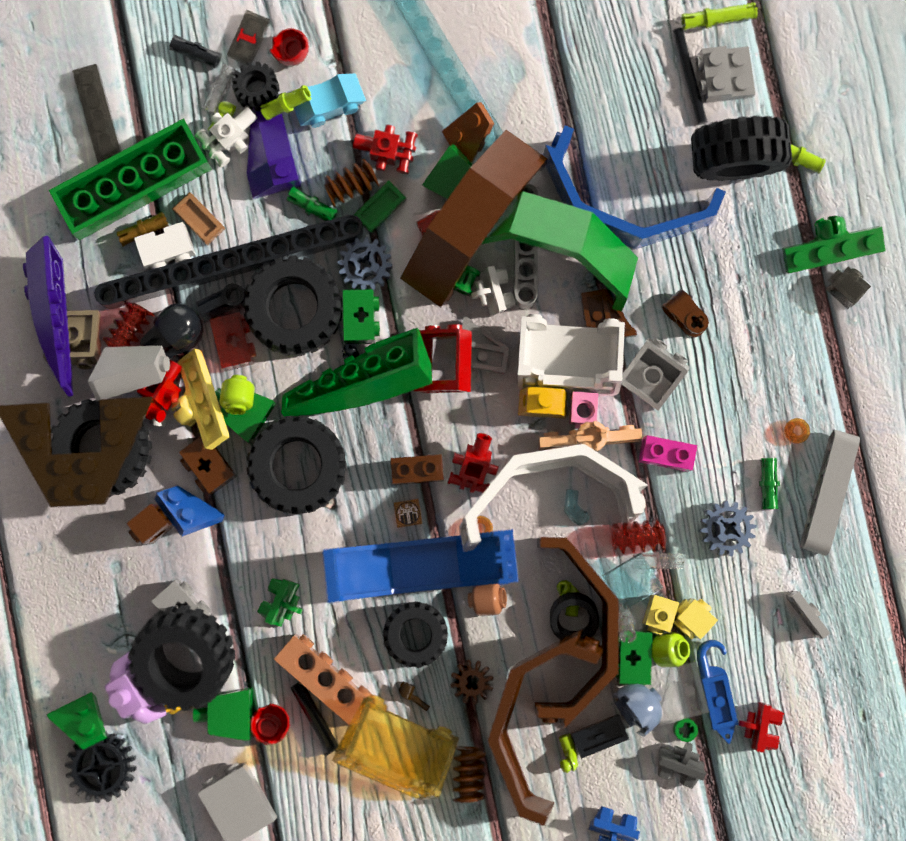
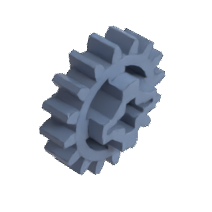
[338,237,393,291]
[699,501,757,556]

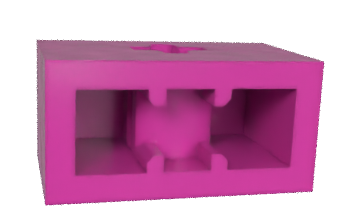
[638,435,698,472]

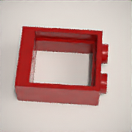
[414,324,472,394]

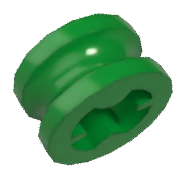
[673,717,698,742]

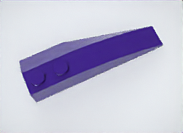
[23,236,73,397]

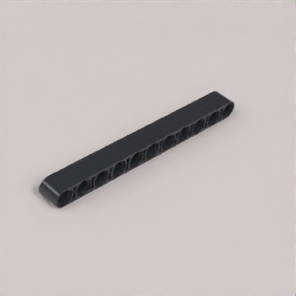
[94,215,364,309]

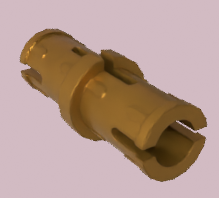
[116,212,169,247]

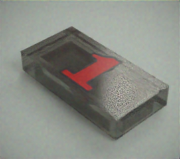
[227,10,270,65]

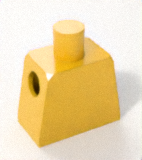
[518,387,567,419]

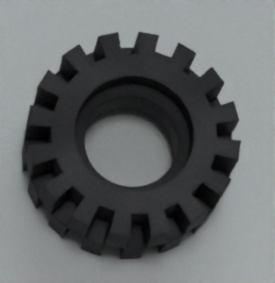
[232,61,280,111]

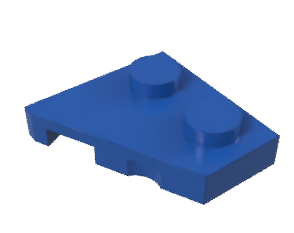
[154,486,225,537]

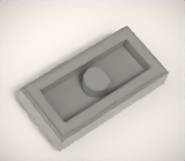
[786,591,830,639]

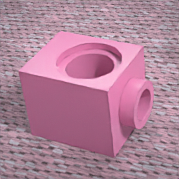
[569,392,598,429]

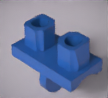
[588,806,640,841]

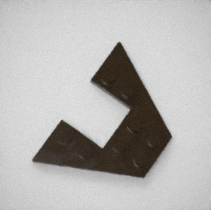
[0,397,154,508]

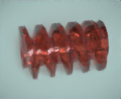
[103,302,155,347]
[611,519,666,555]

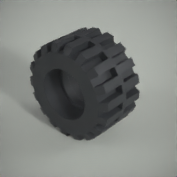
[383,601,448,668]

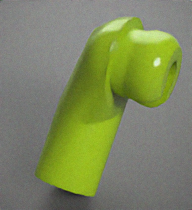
[556,580,579,617]
[558,733,578,773]

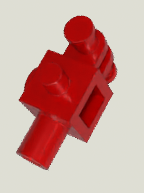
[353,125,418,174]
[137,360,182,422]
[447,433,499,493]

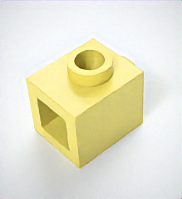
[642,594,679,635]

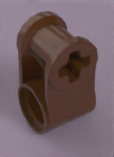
[661,289,709,338]

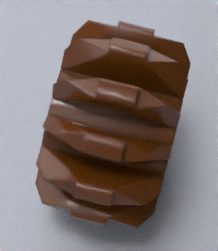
[450,660,494,704]

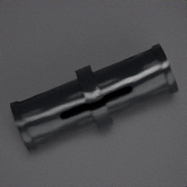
[169,35,222,69]

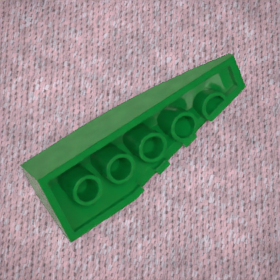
[281,327,432,417]

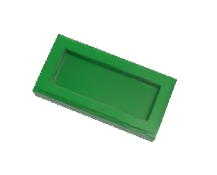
[353,180,407,234]

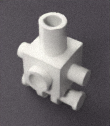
[195,106,257,167]

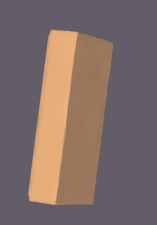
[172,192,225,246]

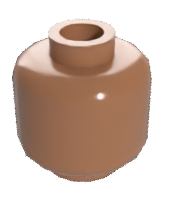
[468,584,507,616]

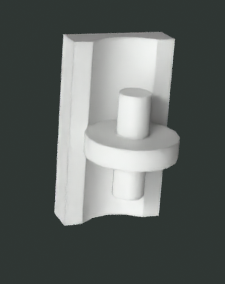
[471,266,515,317]

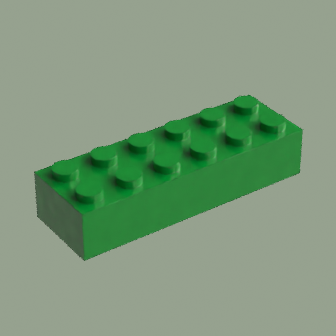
[49,118,212,241]

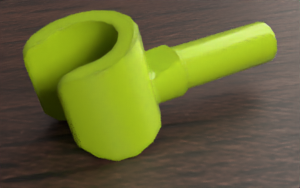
[208,101,236,131]

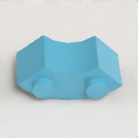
[294,74,366,128]

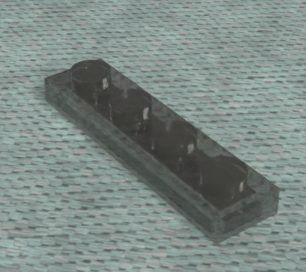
[72,64,122,164]

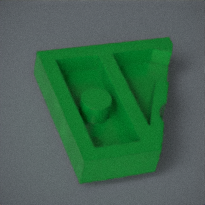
[47,692,107,750]

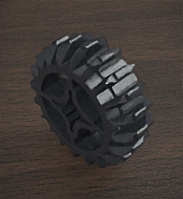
[65,731,137,803]

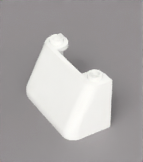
[518,314,625,396]

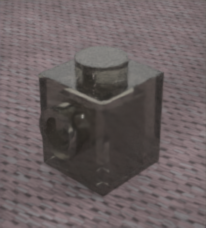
[825,266,871,309]

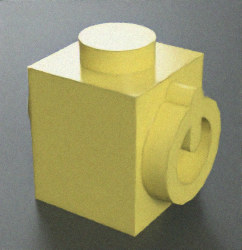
[673,598,718,640]

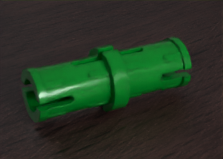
[286,187,338,221]
[759,458,780,509]

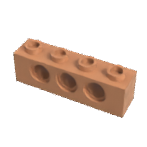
[274,634,374,727]

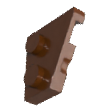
[580,289,637,338]

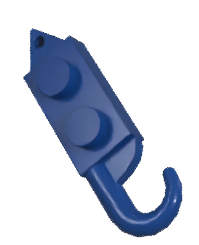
[697,640,739,744]

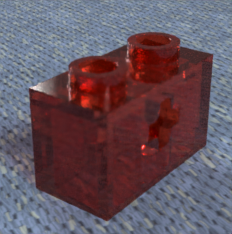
[210,312,257,372]

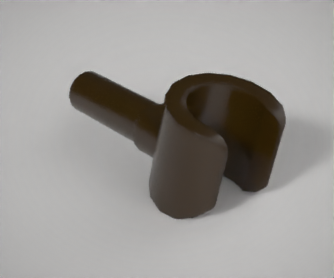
[399,681,430,711]

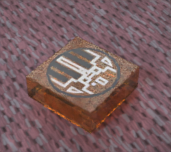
[394,499,422,528]

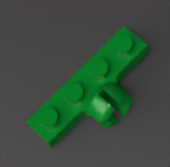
[782,216,886,274]

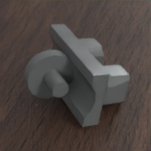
[658,742,706,788]

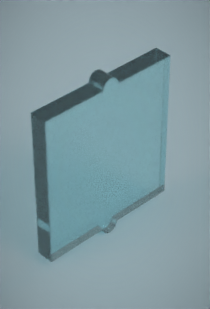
[603,553,663,610]

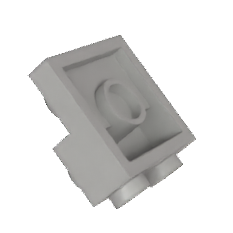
[695,46,756,103]
[621,338,690,411]

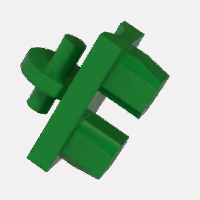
[257,578,303,627]

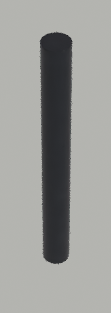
[673,28,707,125]

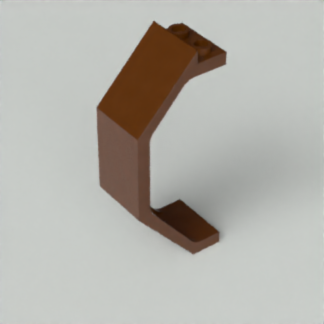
[400,130,548,308]
[535,537,619,729]
[488,628,605,826]

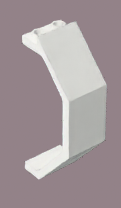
[459,444,648,552]

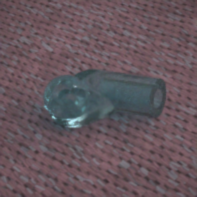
[564,489,590,525]

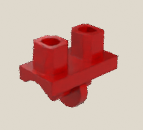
[739,702,784,753]

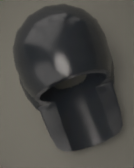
[140,303,204,359]

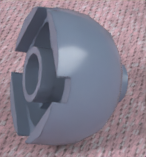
[612,684,662,737]

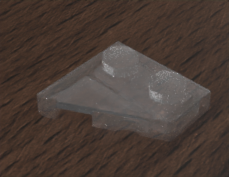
[660,661,709,725]

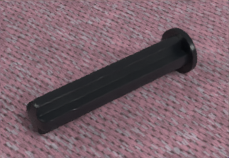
[291,682,343,756]

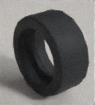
[550,592,599,640]

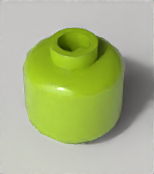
[220,375,255,415]
[652,633,690,668]

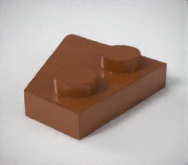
[441,102,494,163]

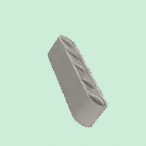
[513,183,538,309]
[800,429,860,556]

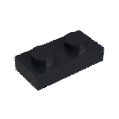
[571,714,629,759]

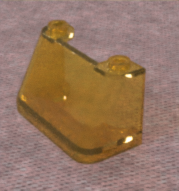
[332,695,459,800]

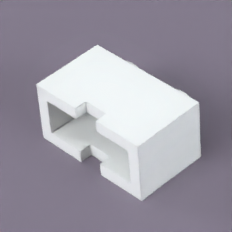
[134,222,196,270]

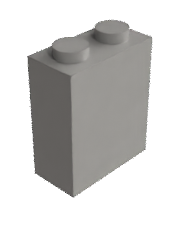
[198,762,277,841]

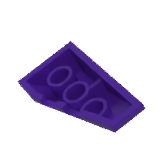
[246,98,301,199]

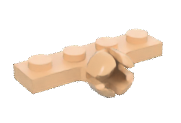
[538,421,642,451]

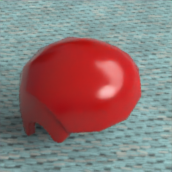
[270,28,309,67]
[250,703,290,745]

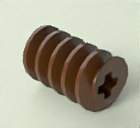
[323,159,379,207]
[452,746,486,803]

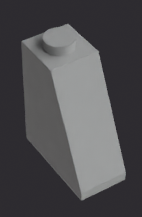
[88,346,170,401]

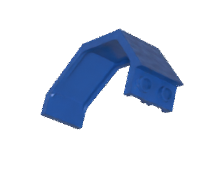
[543,125,726,249]
[323,529,519,603]

